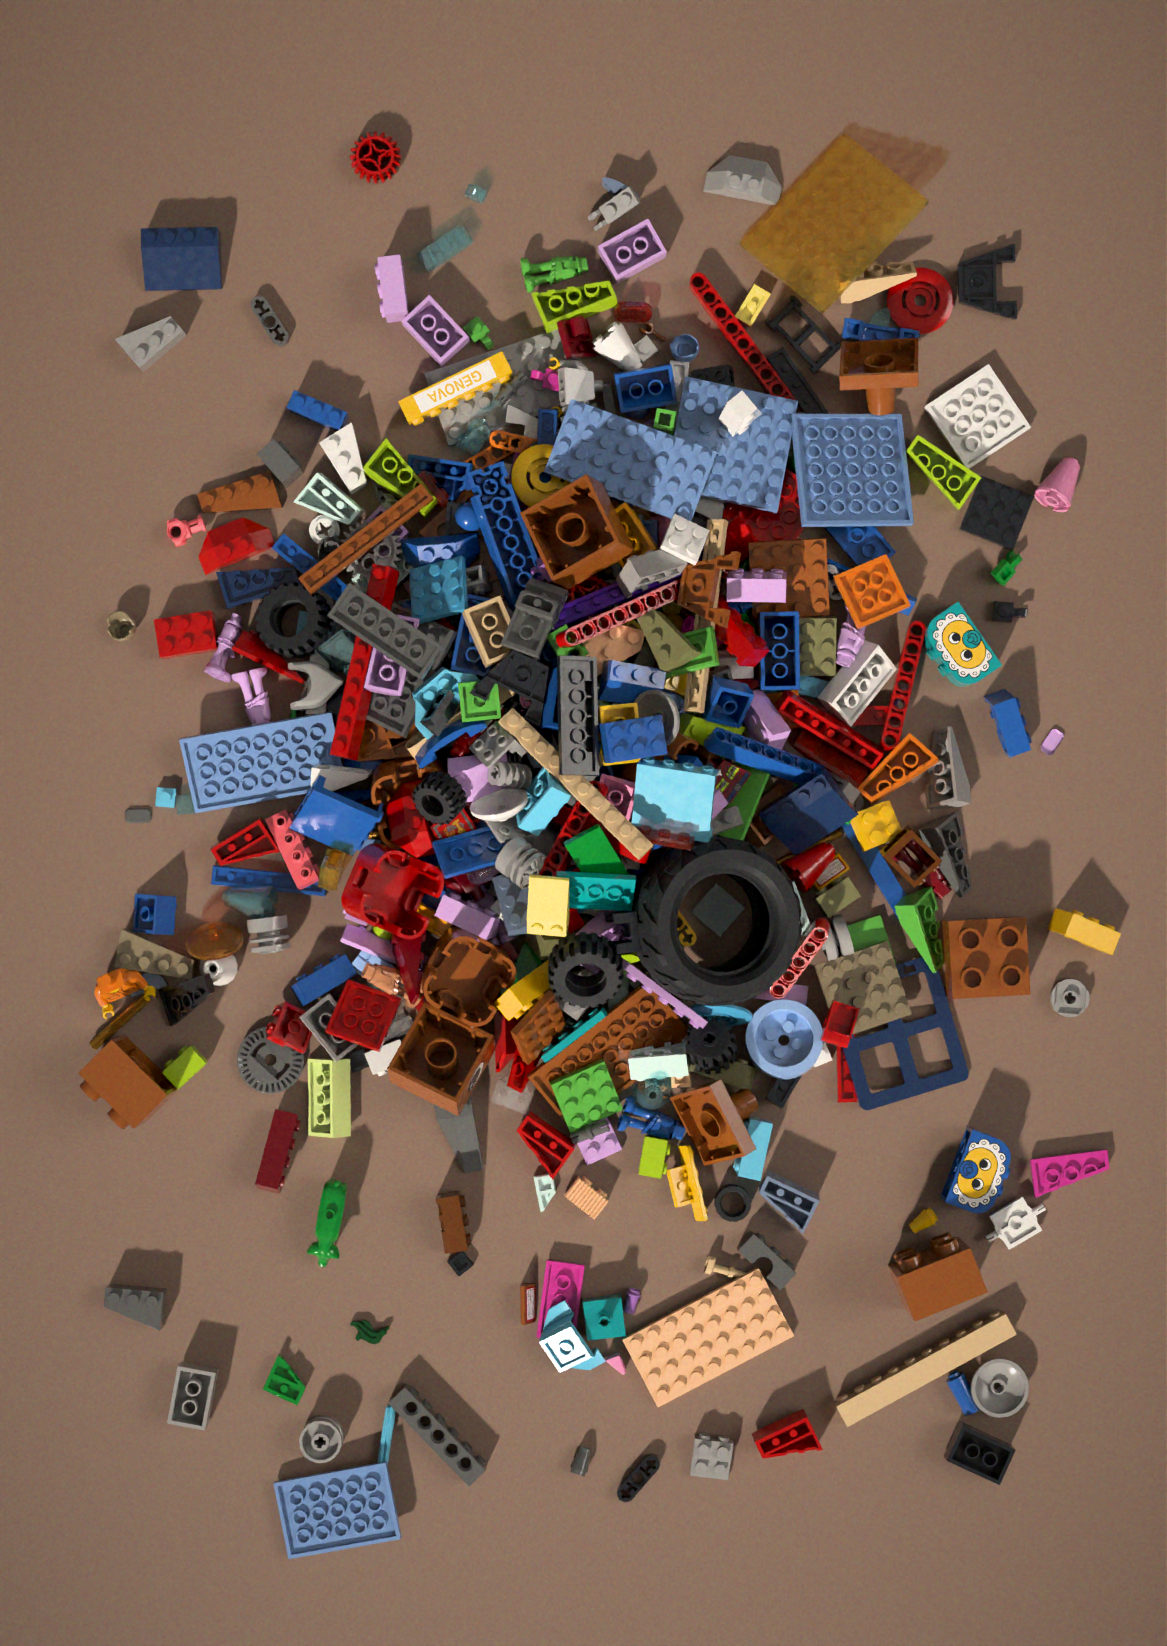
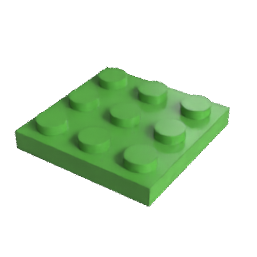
[550,1059,623,1133]

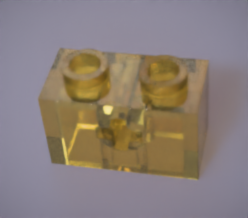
[318,849,346,891]

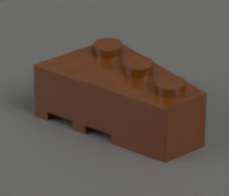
[436,1191,472,1254]

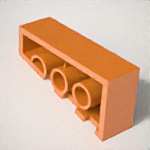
[857,733,939,805]

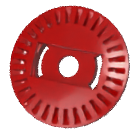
[887,267,954,334]

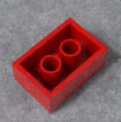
[154,610,218,659]

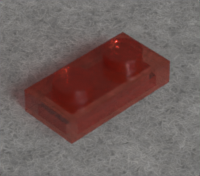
[418,470,449,508]

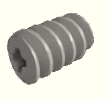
[487,761,532,789]

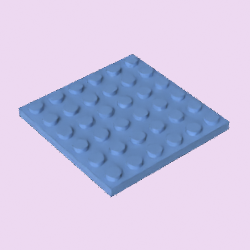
[673,376,798,513]
[791,414,914,527]

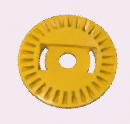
[511,444,571,507]

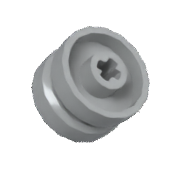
[817,913,854,961]
[299,1415,344,1463]

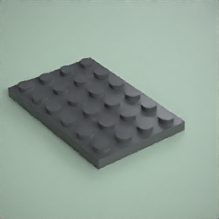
[340,602,457,738]

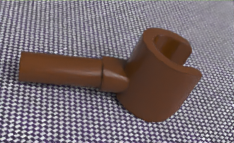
[639,322,666,342]

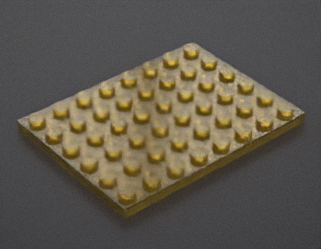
[739,133,929,314]

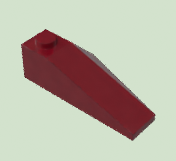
[390,930,426,1005]

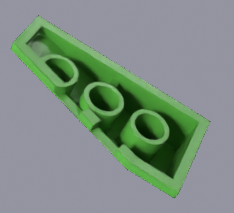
[895,887,945,973]

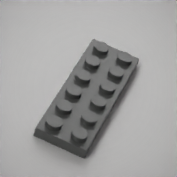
[327,583,444,680]

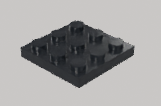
[959,476,1034,550]

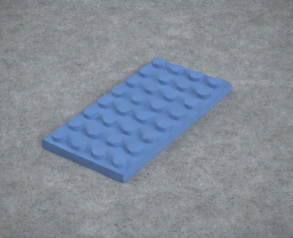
[544,399,717,522]
[179,711,346,813]

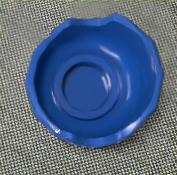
[455,502,480,531]

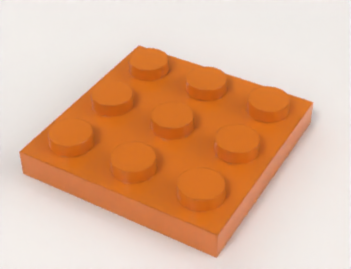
[833,554,911,629]

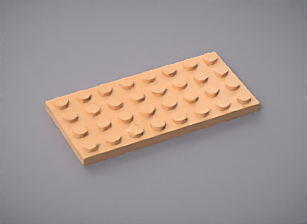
[622,1267,794,1407]

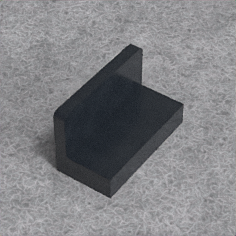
[420,690,457,736]

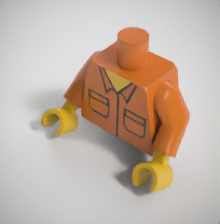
[94,968,156,1019]

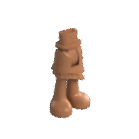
[361,963,423,1008]

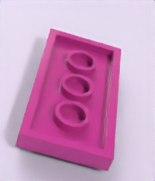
[536,1260,585,1338]

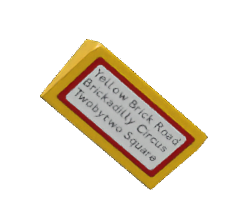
[814,853,850,890]

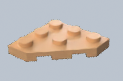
[582,617,645,676]

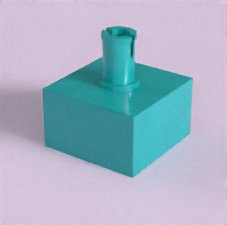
[583,1294,626,1341]

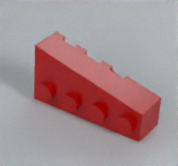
[714,595,770,667]

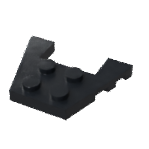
[957,244,1017,320]
[470,649,549,726]

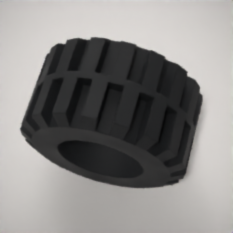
[412,771,467,825]

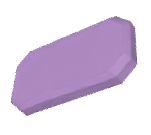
[1040,729,1064,755]

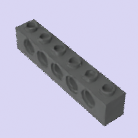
[388,1384,486,1487]

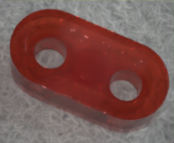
[614,301,652,323]

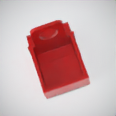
[820,1000,860,1048]

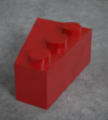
[210,816,280,866]
[516,1111,577,1180]
[751,1409,823,1458]

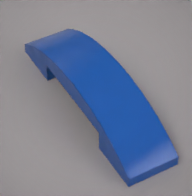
[842,318,920,341]
[415,719,487,768]

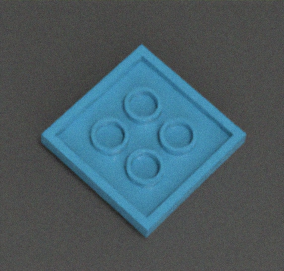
[409,556,468,624]

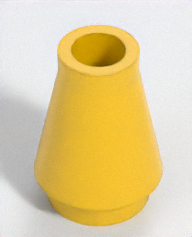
[909,1207,939,1234]

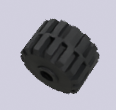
[685,1016,738,1074]

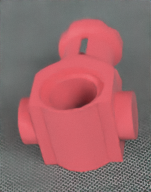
[167,515,207,547]

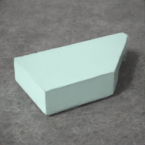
[533,1173,556,1212]

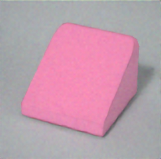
[605,1352,626,1375]

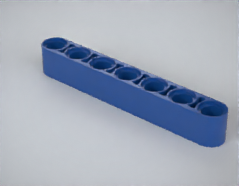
[703,727,824,784]

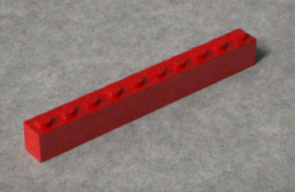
[330,564,399,761]

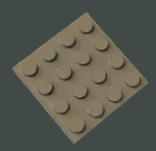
[814,941,912,1034]

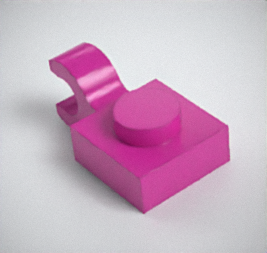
[530,368,559,392]

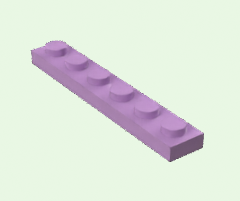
[622,958,708,1029]

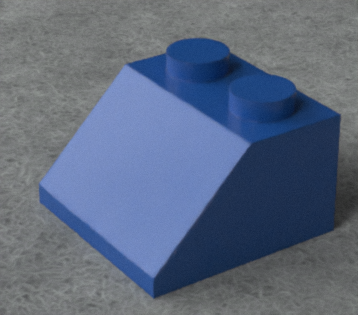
[132,893,177,935]

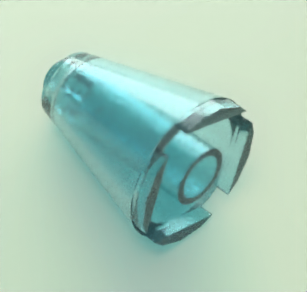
[222,885,278,919]
[633,1078,671,1111]

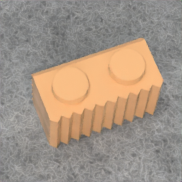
[564,1176,609,1220]

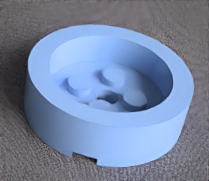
[745,1000,823,1079]

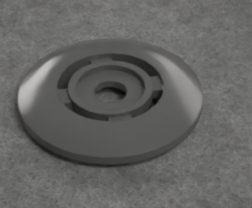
[237,1026,304,1093]

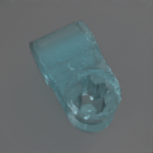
[457,418,490,456]

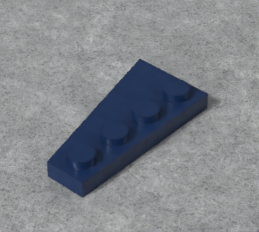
[216,567,300,609]

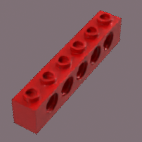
[775,690,884,770]

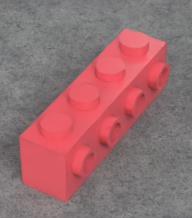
[265,809,322,890]

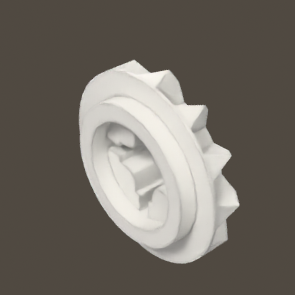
[309,515,340,544]

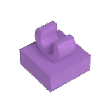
[530,557,552,583]

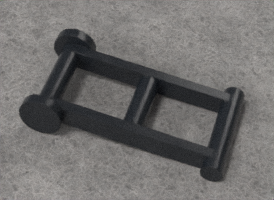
[764,295,841,374]

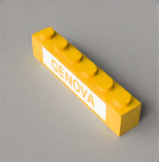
[398,351,513,426]

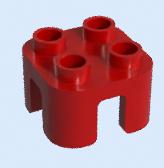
[341,843,444,939]

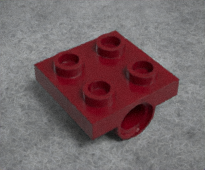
[557,316,597,360]

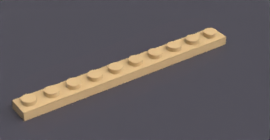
[683,519,728,713]
[499,708,653,860]

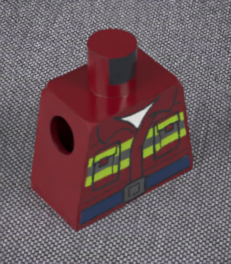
[703,758,751,804]

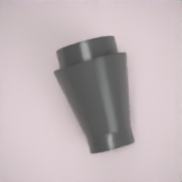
[570,1446,591,1477]

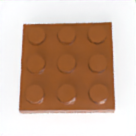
[510,990,566,1065]

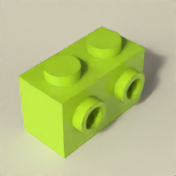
[162,1045,208,1090]
[638,1135,671,1179]

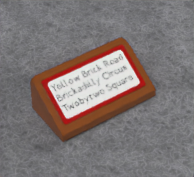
[520,1283,536,1325]

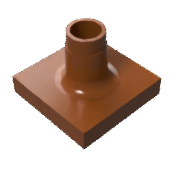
[839,338,919,415]
[669,1079,758,1166]

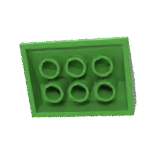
[717,759,770,841]

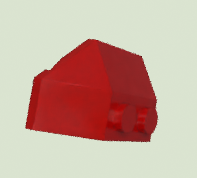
[198,517,275,575]
[386,779,435,858]
[494,994,522,1072]

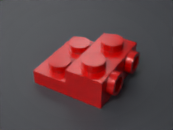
[265,1001,312,1053]

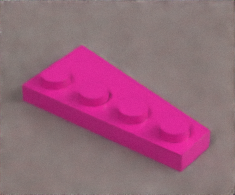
[1030,1149,1110,1198]

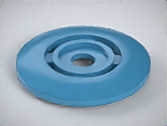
[686,1004,753,1027]

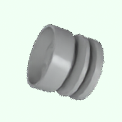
[495,836,547,889]
[247,915,291,954]

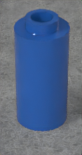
[946,1371,980,1416]

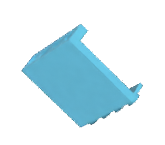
[632,757,719,842]

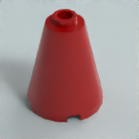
[782,842,836,893]

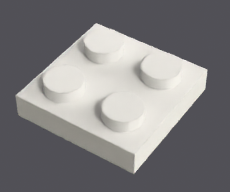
[660,514,710,565]

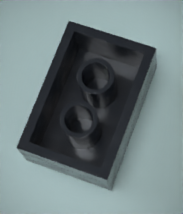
[944,1421,1016,1485]

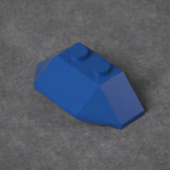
[407,454,473,501]
[401,533,480,568]

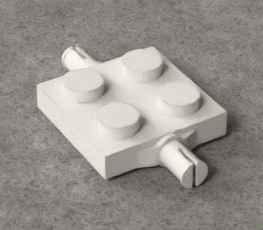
[985,1196,1046,1250]

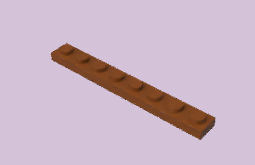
[298,483,434,594]

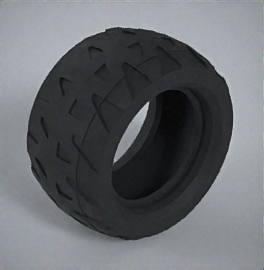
[632,836,802,1006]

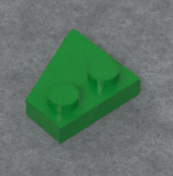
[262,1354,306,1406]

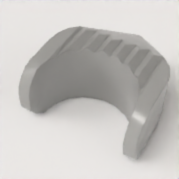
[288,661,344,710]

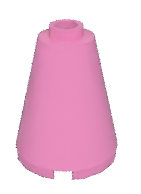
[1034,457,1080,512]

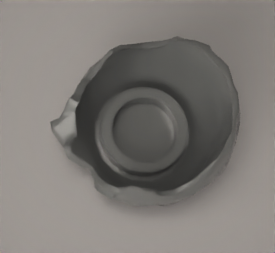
[317,534,343,561]

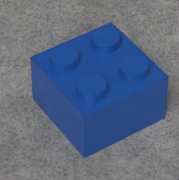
[701,676,754,728]

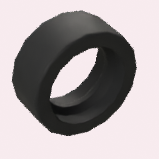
[714,1184,751,1222]

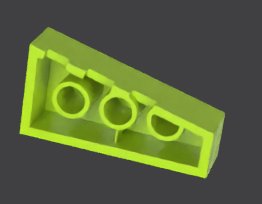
[531,281,618,333]
[906,435,982,510]
[363,438,437,518]

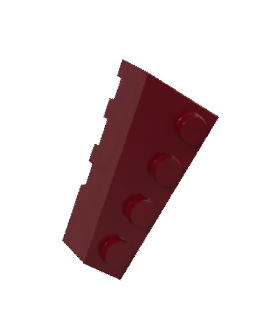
[255,1109,301,1194]

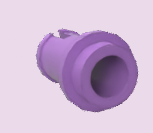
[623,1288,641,1314]

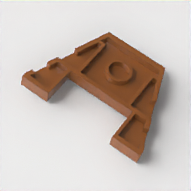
[677,551,741,628]
[357,719,413,762]

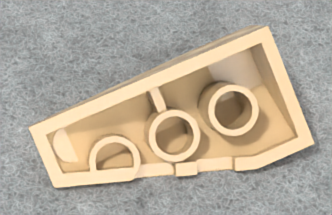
[834,261,917,303]

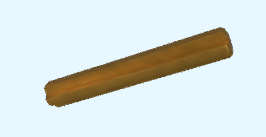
[89,993,151,1050]

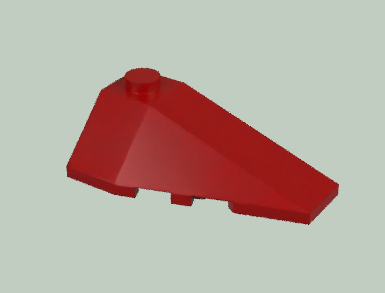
[231,629,307,685]

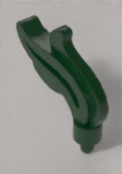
[350,1319,390,1344]

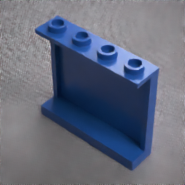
[289,775,384,856]

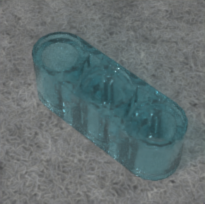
[417,225,473,272]

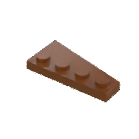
[197,471,282,513]

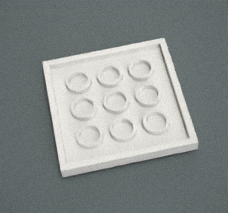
[924,364,1031,469]

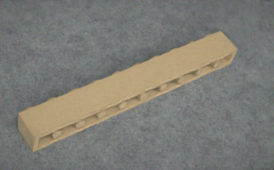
[835,1311,1017,1427]

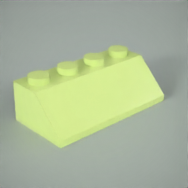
[308,1058,351,1138]

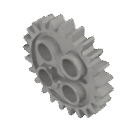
[340,519,402,582]

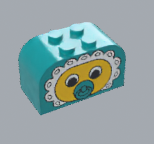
[923,602,1002,687]

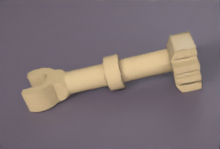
[704,1256,747,1278]

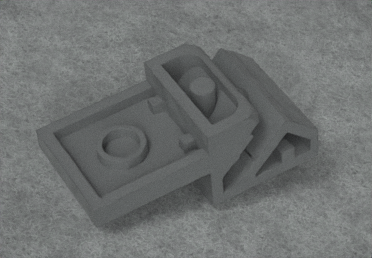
[501,577,569,658]

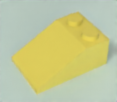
[527,875,569,937]

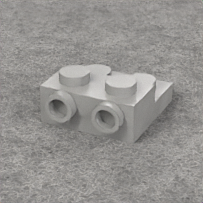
[690,1433,733,1480]

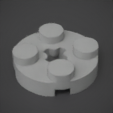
[1050,979,1090,1017]

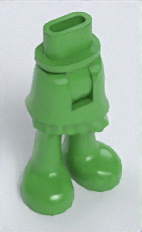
[520,256,589,293]

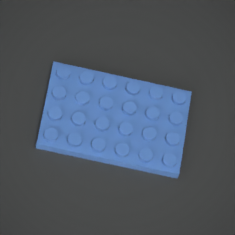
[273,1461,402,1559]

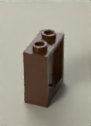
[880,825,942,888]

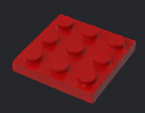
[325,979,402,1052]

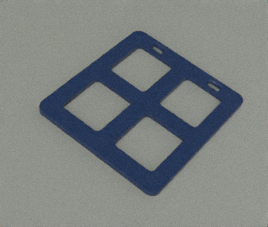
[842,957,969,1110]

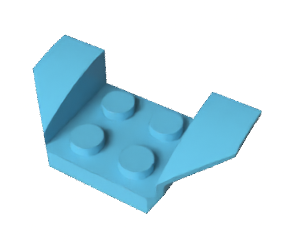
[412,667,479,740]
[539,1300,606,1372]

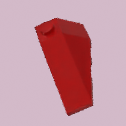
[507,1046,546,1094]

